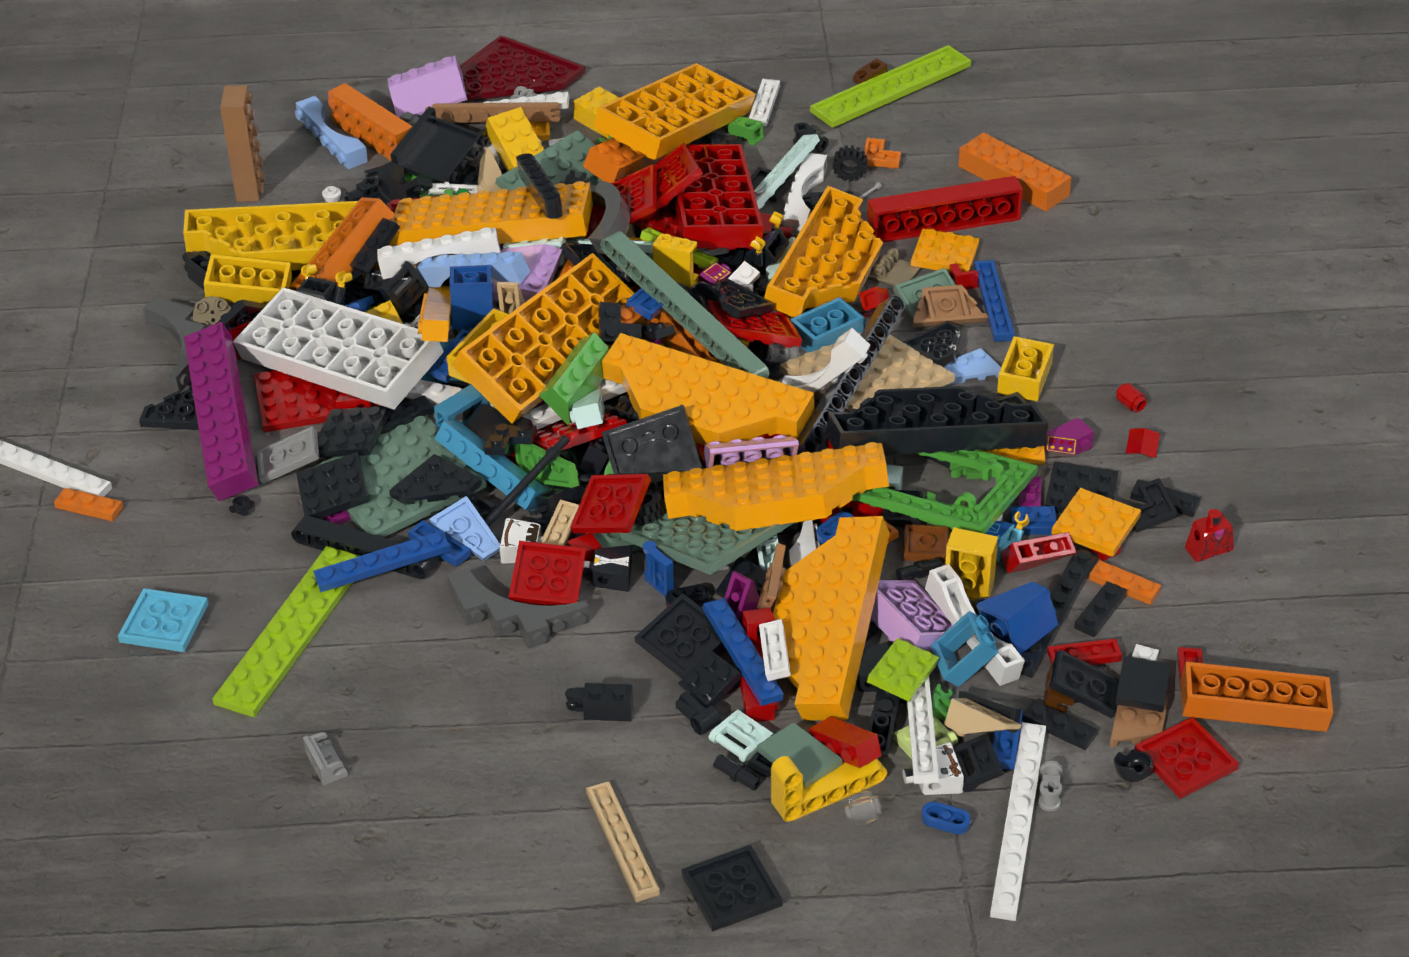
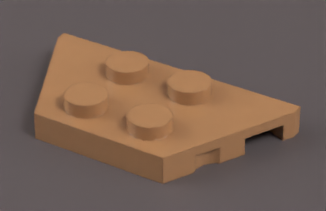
[912,285,988,327]
[757,543,786,611]
[1110,697,1169,747]

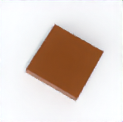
[903,524,949,562]

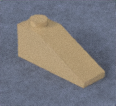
[477,148,502,193]
[497,282,525,314]
[944,698,1021,737]

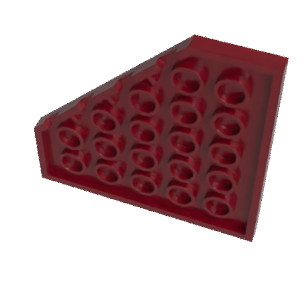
[460,35,585,101]

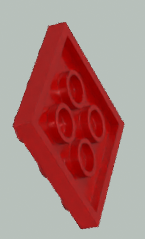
[570,474,651,534]
[509,541,586,606]
[1134,717,1239,799]

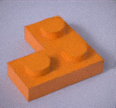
[864,138,901,169]

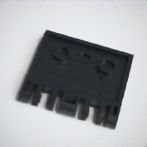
[602,405,704,499]

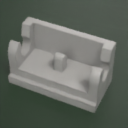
[303,732,348,786]

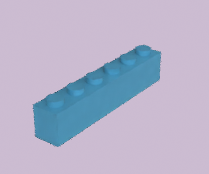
[435,421,548,510]

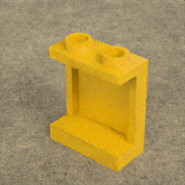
[653,233,699,288]

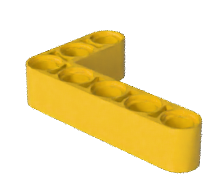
[771,756,887,822]

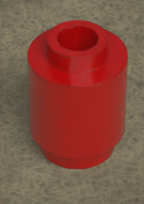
[1116,383,1147,413]

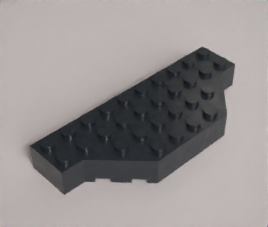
[826,386,1049,456]

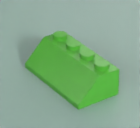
[539,332,609,425]

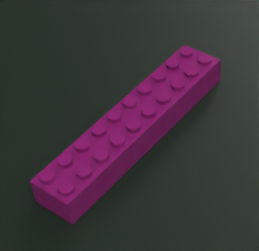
[184,321,259,501]

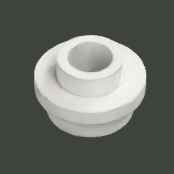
[322,186,341,202]

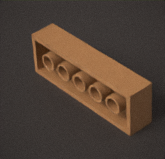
[220,85,266,202]

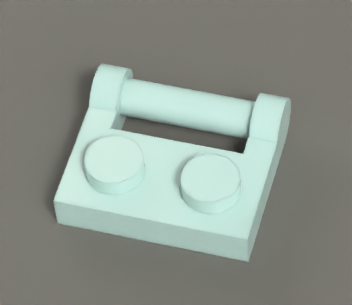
[709,709,773,765]

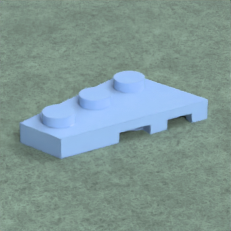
[944,348,1001,385]
[429,496,500,561]

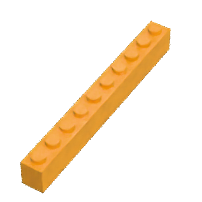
[418,285,451,342]

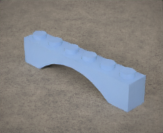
[295,96,368,169]
[415,251,530,287]

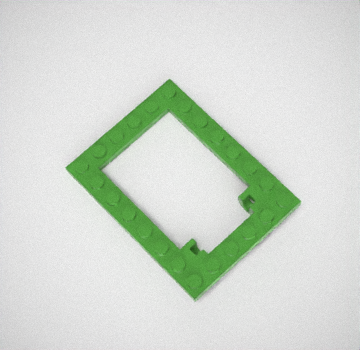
[852,450,1038,534]

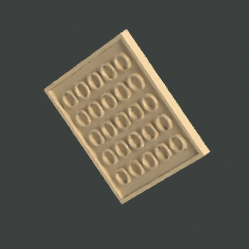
[780,333,955,412]

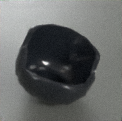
[686,281,718,310]
[1113,749,1154,782]

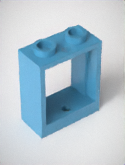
[434,384,488,429]
[930,611,999,687]

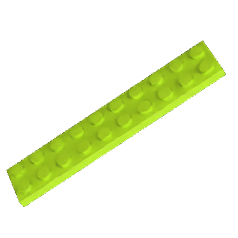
[810,45,971,128]
[212,546,359,718]

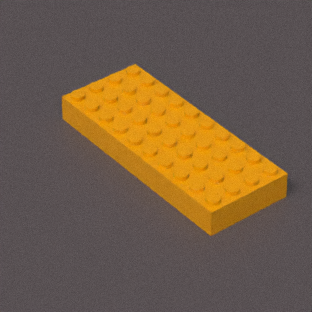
[593,63,756,160]
[389,181,593,246]
[452,253,645,424]

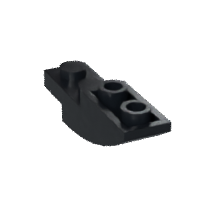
[868,687,900,757]

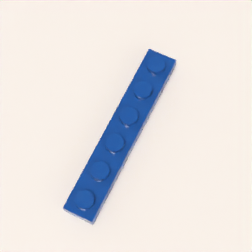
[974,260,1015,342]
[313,530,450,593]
[703,598,783,706]

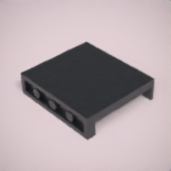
[390,107,489,184]

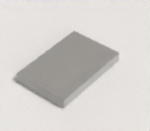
[257,426,319,484]

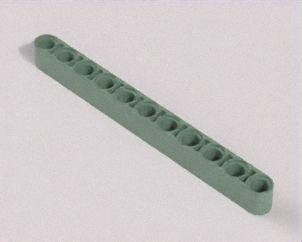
[600,231,769,378]

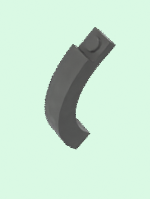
[588,181,630,254]

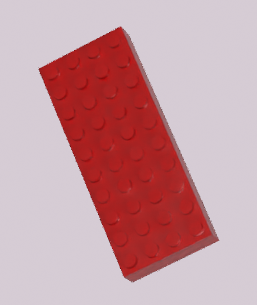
[667,144,763,250]

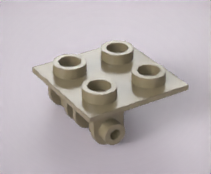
[869,248,921,286]

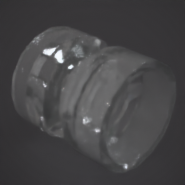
[767,343,799,364]

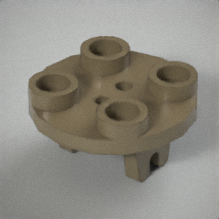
[193,296,231,328]

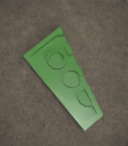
[513,444,579,488]

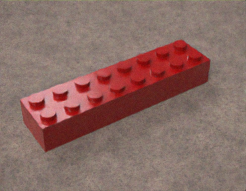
[867,176,1023,242]

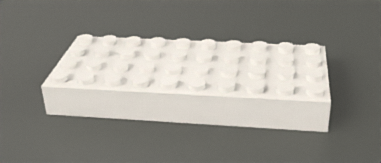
[233,287,444,409]

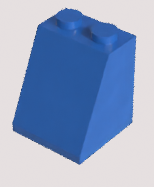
[450,265,493,330]
[977,582,1059,654]

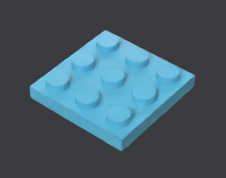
[118,588,209,652]

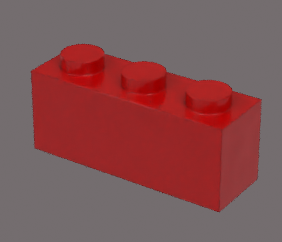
[809,716,882,768]

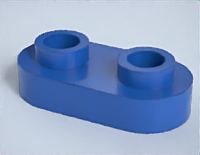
[817,512,854,544]
[921,802,971,834]

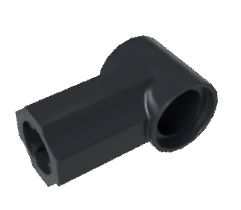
[676,691,722,735]

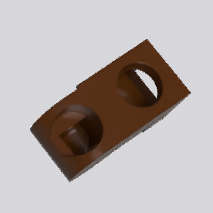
[853,58,888,85]

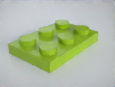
[867,638,939,702]

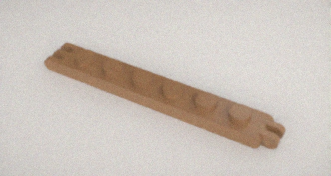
[425,102,561,123]

